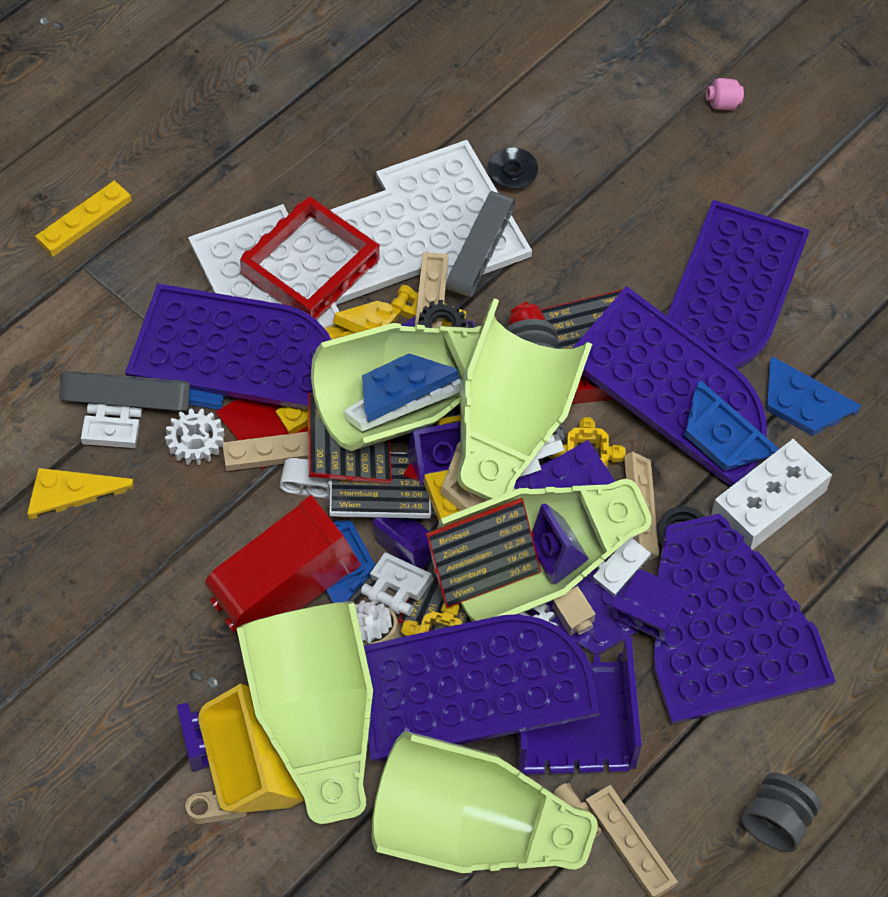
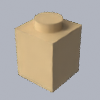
[552,586,596,636]

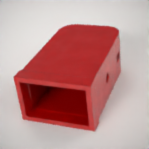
[205,495,361,634]

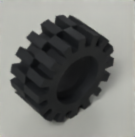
[418,300,466,328]

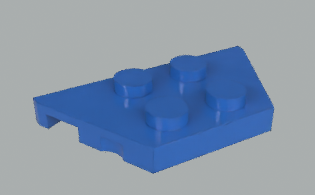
[362,353,459,423]
[766,356,861,436]
[684,381,779,471]
[325,520,375,603]

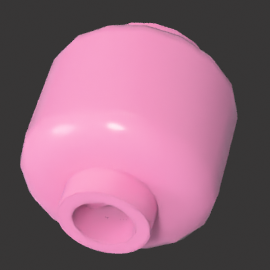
[706,78,744,111]

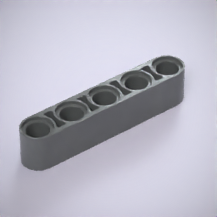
[446,191,516,298]
[59,371,190,410]

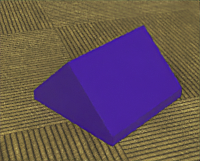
[407,421,461,485]
[532,504,589,584]
[373,517,432,569]

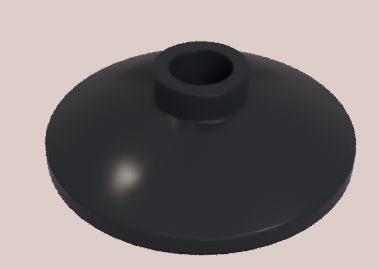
[488,147,538,189]

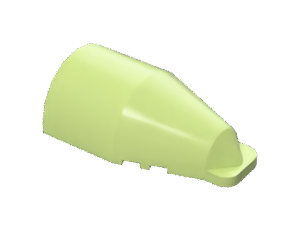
[457,298,592,500]
[311,323,481,451]
[437,479,652,621]
[237,601,373,824]
[371,731,598,873]

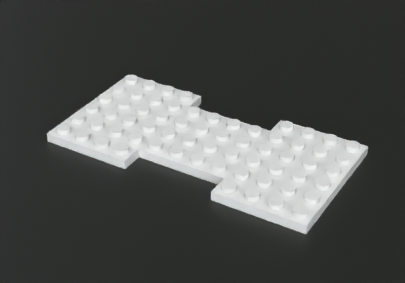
[188,140,532,328]

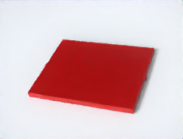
[216,398,308,470]

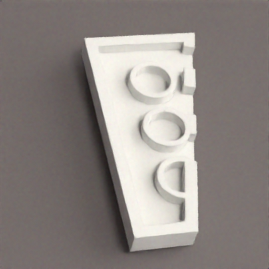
[344,358,461,431]

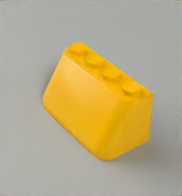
[198,684,304,813]

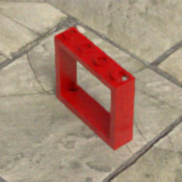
[240,196,380,320]

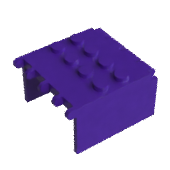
[515,637,642,775]

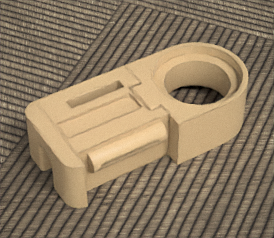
[185,791,247,824]

